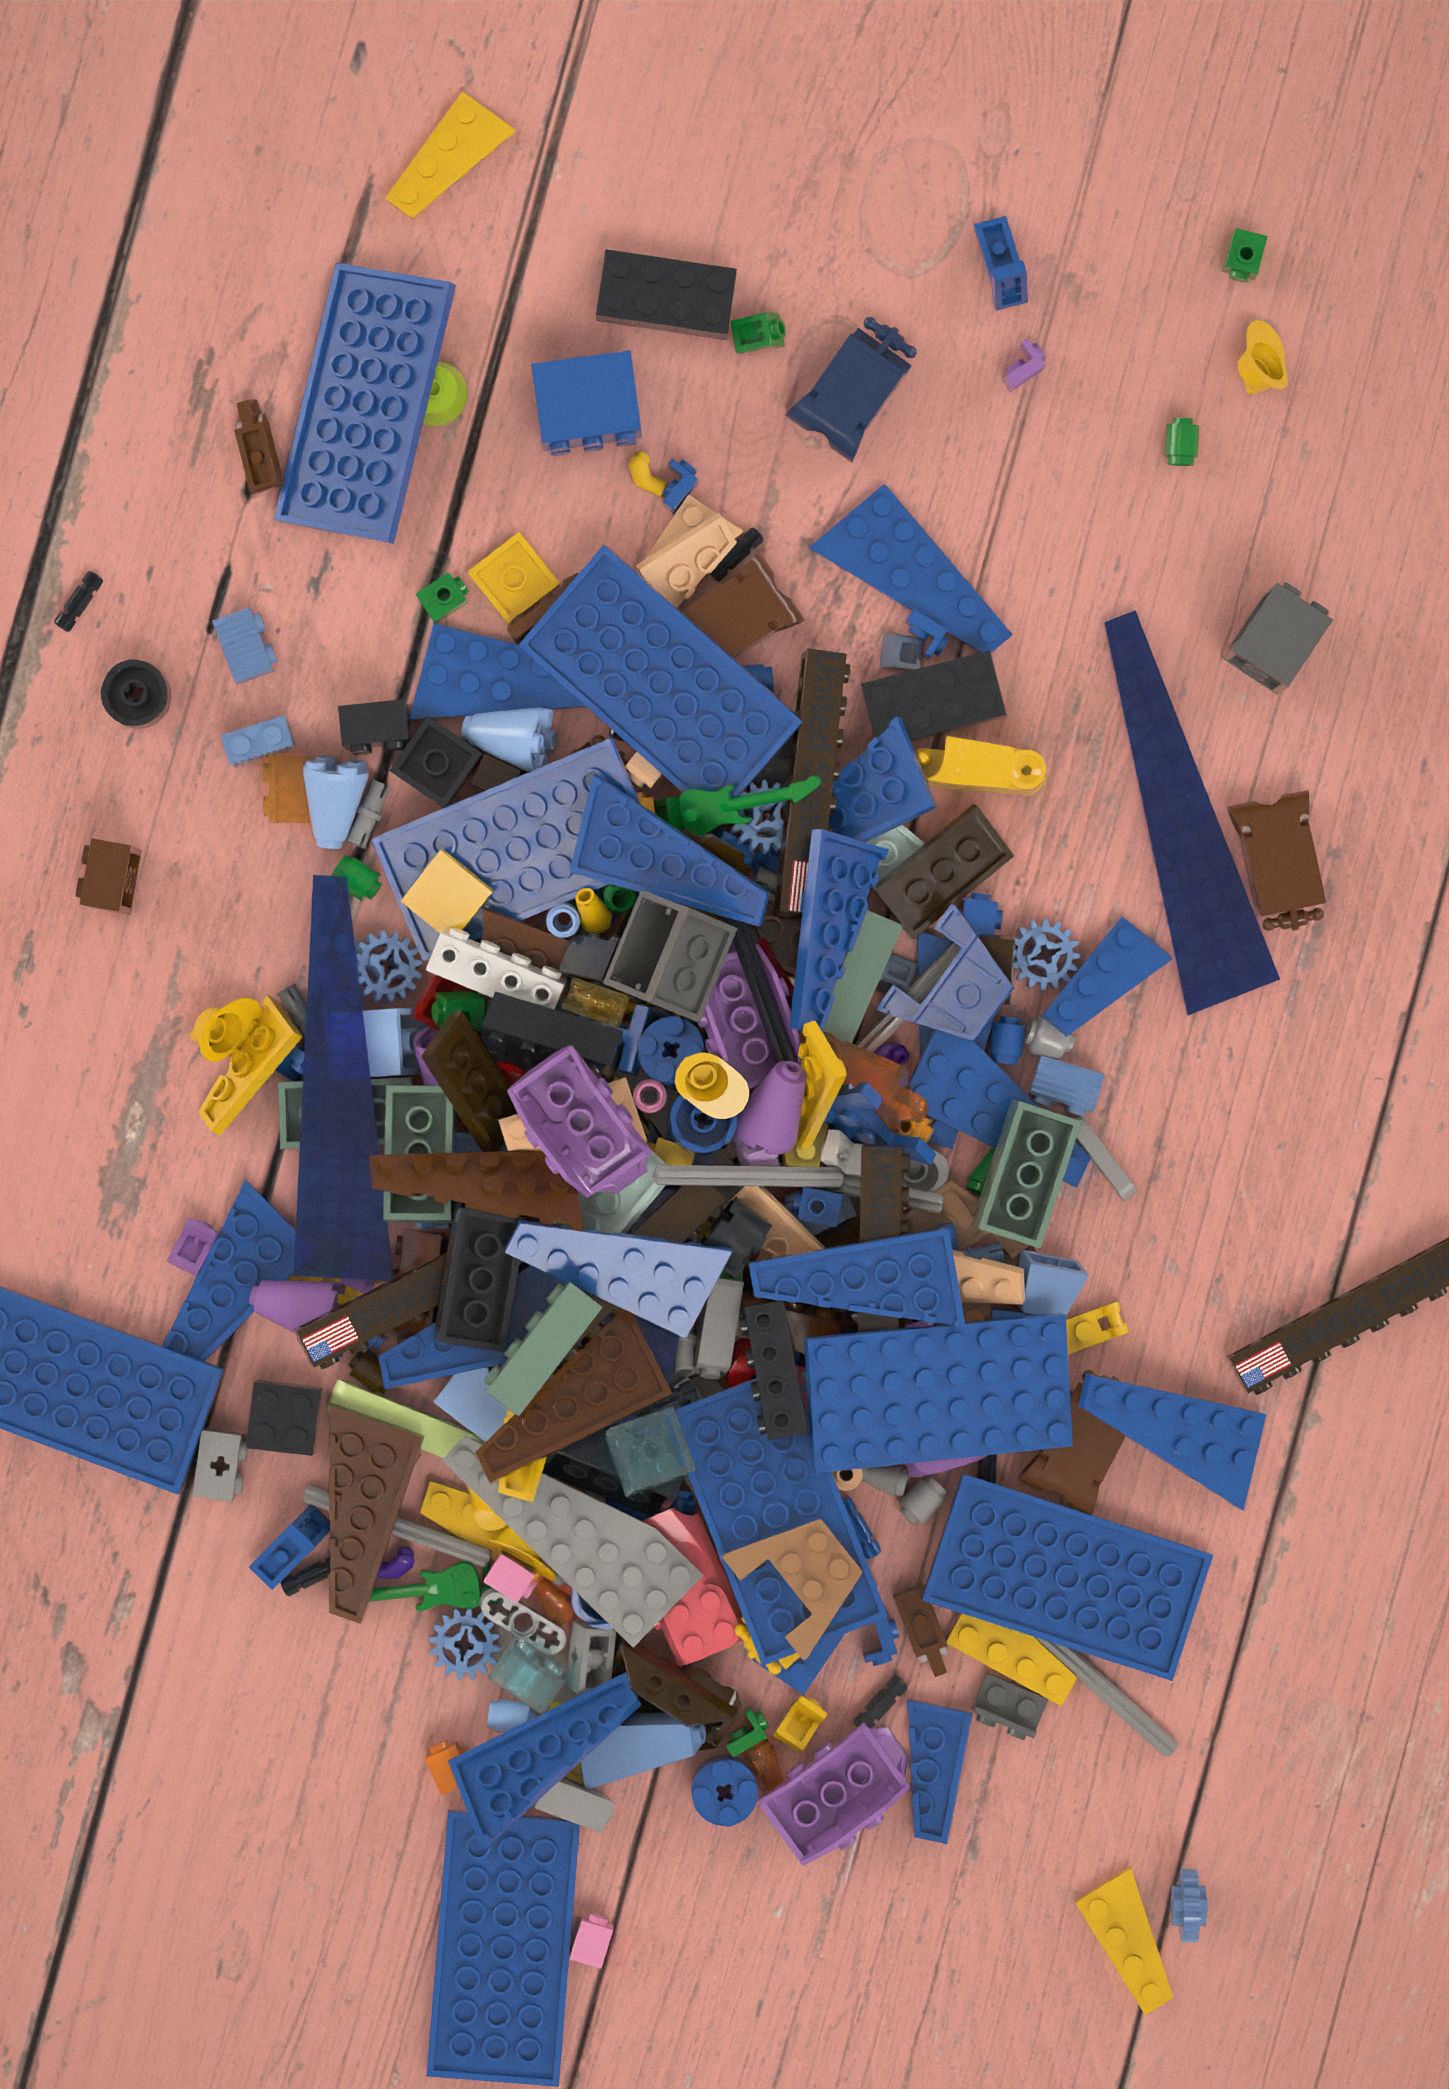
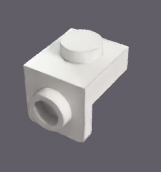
[820,1129,864,1178]

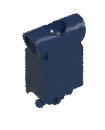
[785,317,917,463]

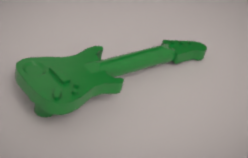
[679,775,821,835]
[369,1561,481,1611]

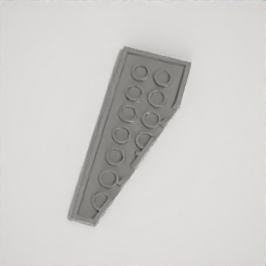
[442,1436,703,1648]

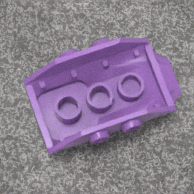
[698,941,802,1089]
[507,1045,653,1198]
[757,1723,910,1866]

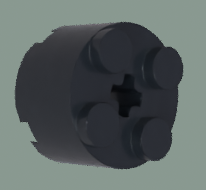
[101,659,171,729]
[700,1196,772,1277]

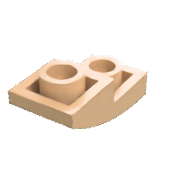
[625,752,662,788]

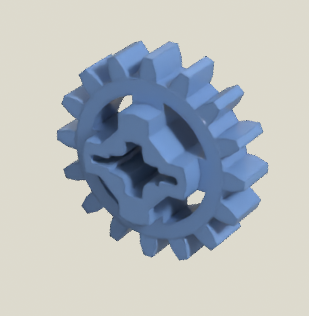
[730,780,785,854]
[1013,919,1080,991]
[349,930,423,1004]
[429,1608,501,1680]
[1170,1869,1208,1942]

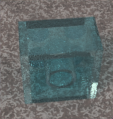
[604,1406,696,1497]
[487,1637,567,1715]

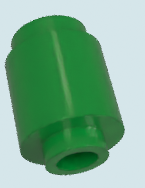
[1165,418,1199,466]
[331,855,382,902]
[599,884,637,911]

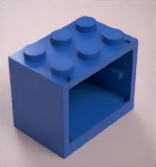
[531,350,642,456]

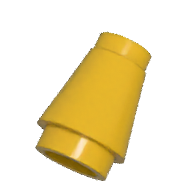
[575,888,612,934]

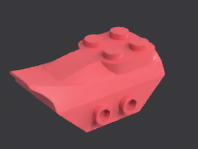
[642,1508,749,1666]

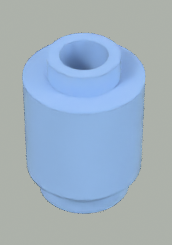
[546,902,580,938]
[487,1699,536,1733]

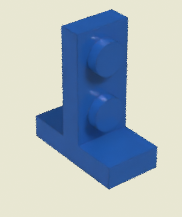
[974,216,1028,311]
[576,1004,655,1076]
[249,1504,330,1590]

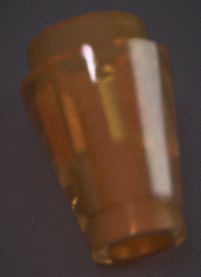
[532,1577,576,1626]
[744,1739,784,1791]

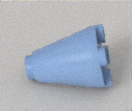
[461,707,557,772]
[303,755,369,849]

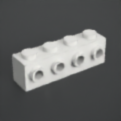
[426,927,567,1010]

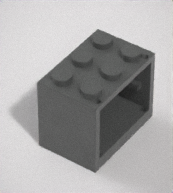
[1222,582,1333,695]
[603,890,738,1022]

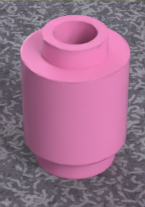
[633,1079,667,1114]

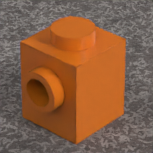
[425,1740,468,1795]

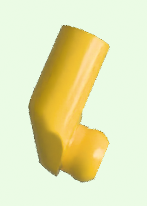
[628,451,667,498]

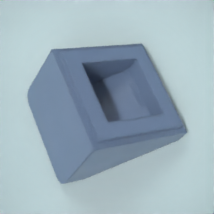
[880,634,923,671]
[875,953,918,995]

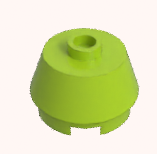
[423,361,468,426]

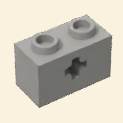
[192,1428,248,1501]
[566,1621,616,1695]

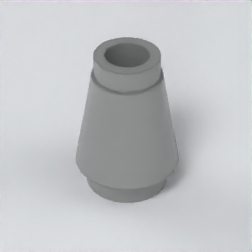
[861,1465,910,1498]

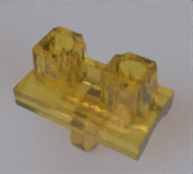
[562,977,630,1029]

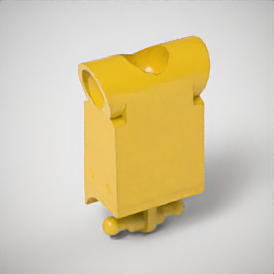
[915,736,1046,796]

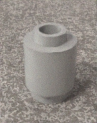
[899,1476,948,1525]

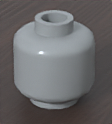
[1024,1013,1075,1060]

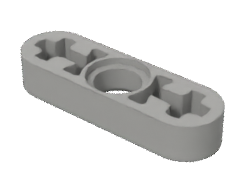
[1076,1116,1138,1202]
[479,1588,566,1654]

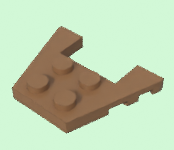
[903,1180,1030,1259]
[722,1519,863,1661]

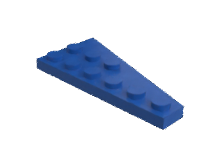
[751,716,937,891]
[899,1029,1091,1188]
[162,1180,316,1361]
[378,1266,582,1389]
[1078,1374,1266,1511]
[448,1672,641,1850]

